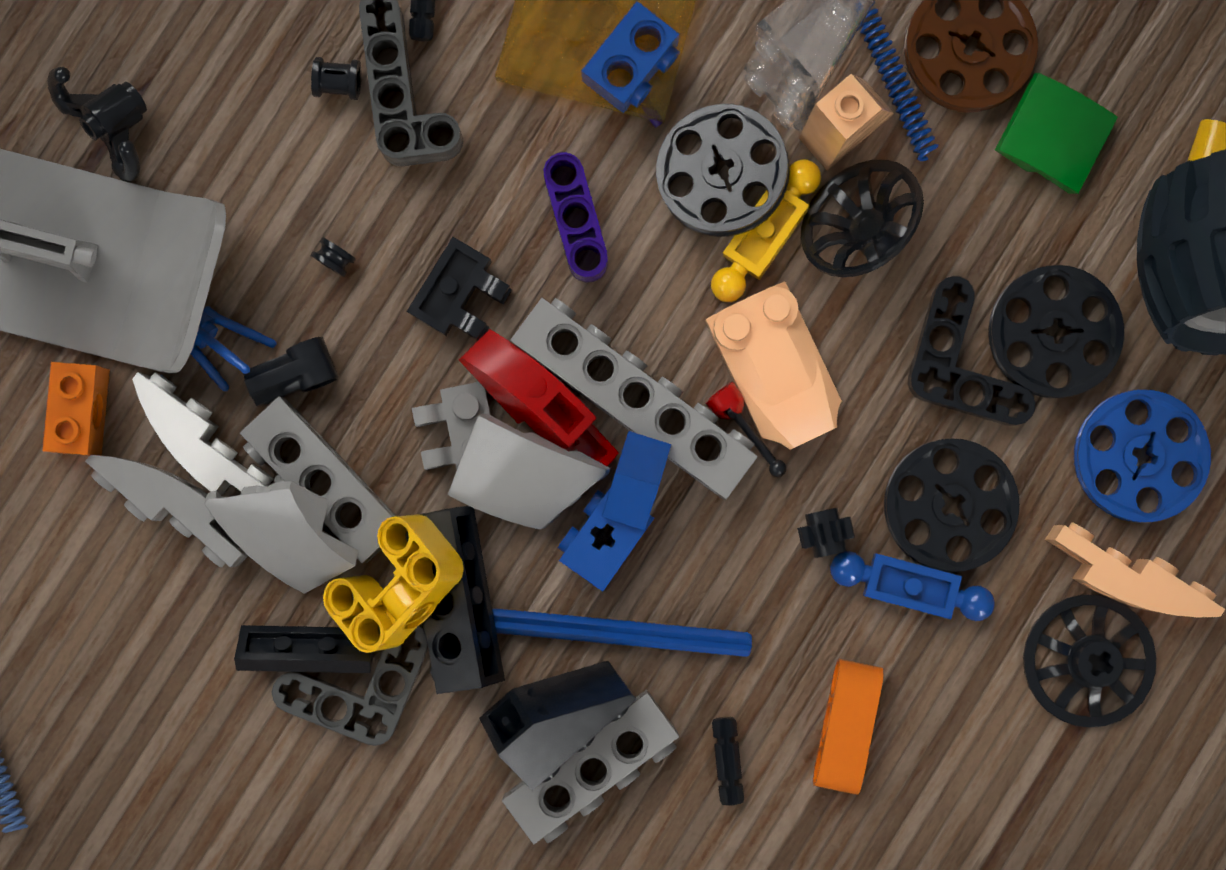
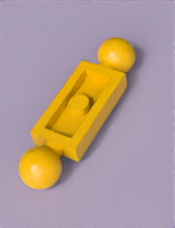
[711,159,821,302]

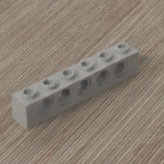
[510,298,758,500]

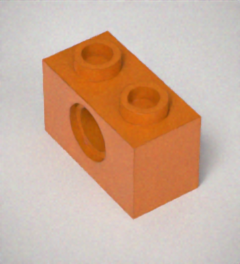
[42,362,110,456]

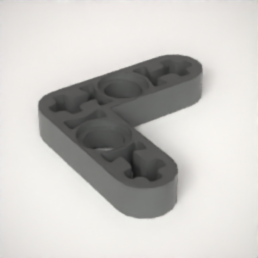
[272,624,428,746]

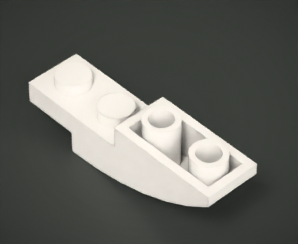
[132,372,273,495]

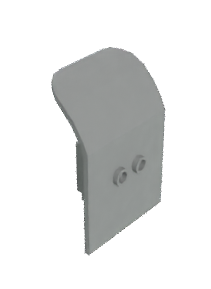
[0,149,226,374]

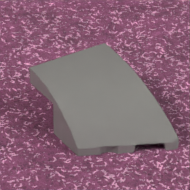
[447,414,611,530]
[204,481,359,594]

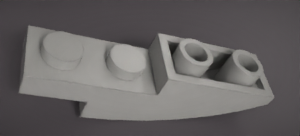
[85,455,248,568]

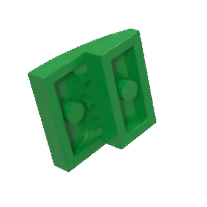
[995,73,1118,194]

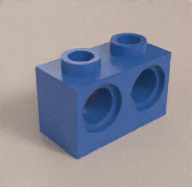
[581,1,680,113]

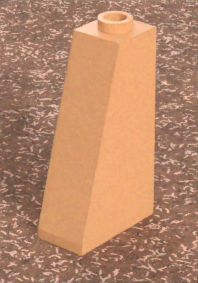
[799,74,894,171]

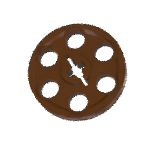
[904,0,1038,113]

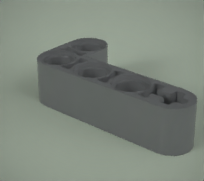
[359,0,463,166]

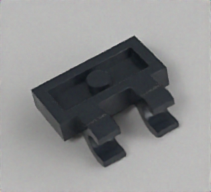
[406,237,512,340]

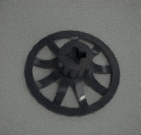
[800,160,924,278]
[1023,595,1157,728]

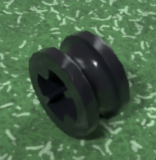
[310,237,356,277]

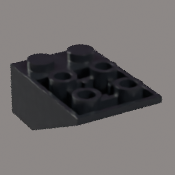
[479,661,636,791]

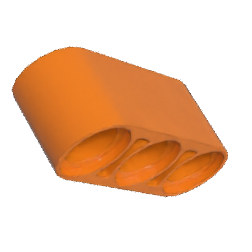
[813,659,883,795]

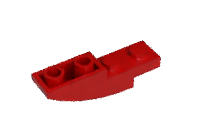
[458,329,619,466]

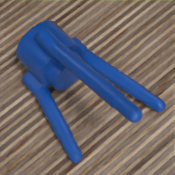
[190,306,277,392]

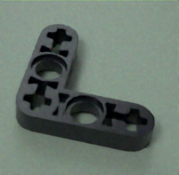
[908,276,1036,426]

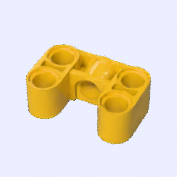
[323,514,464,653]

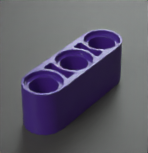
[543,152,608,283]

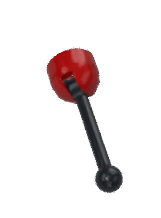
[705,381,787,477]

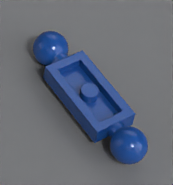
[830,551,995,621]

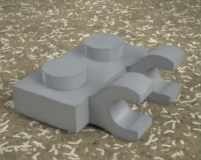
[412,382,490,470]

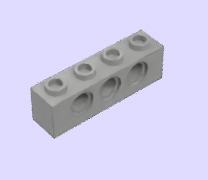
[240,396,396,563]
[502,689,679,845]

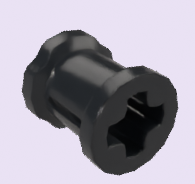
[311,57,361,100]

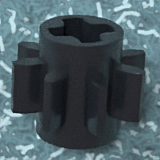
[797,507,855,558]

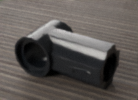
[243,337,339,407]

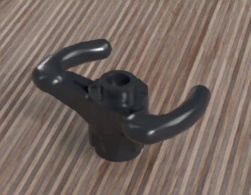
[47,67,147,182]

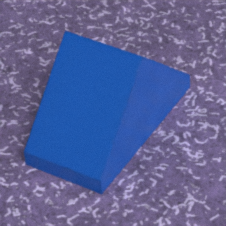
[602,431,671,530]

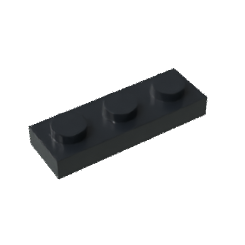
[234,625,374,673]

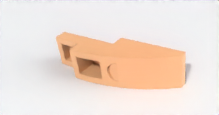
[1045,522,1225,617]

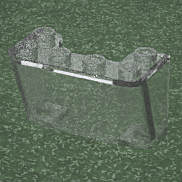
[744,0,874,131]

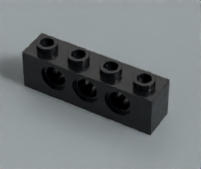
[406,506,505,694]

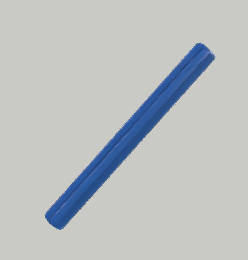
[492,608,752,657]

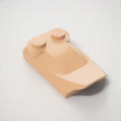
[705,282,842,450]

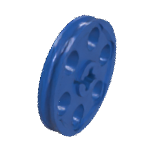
[1074,390,1211,522]

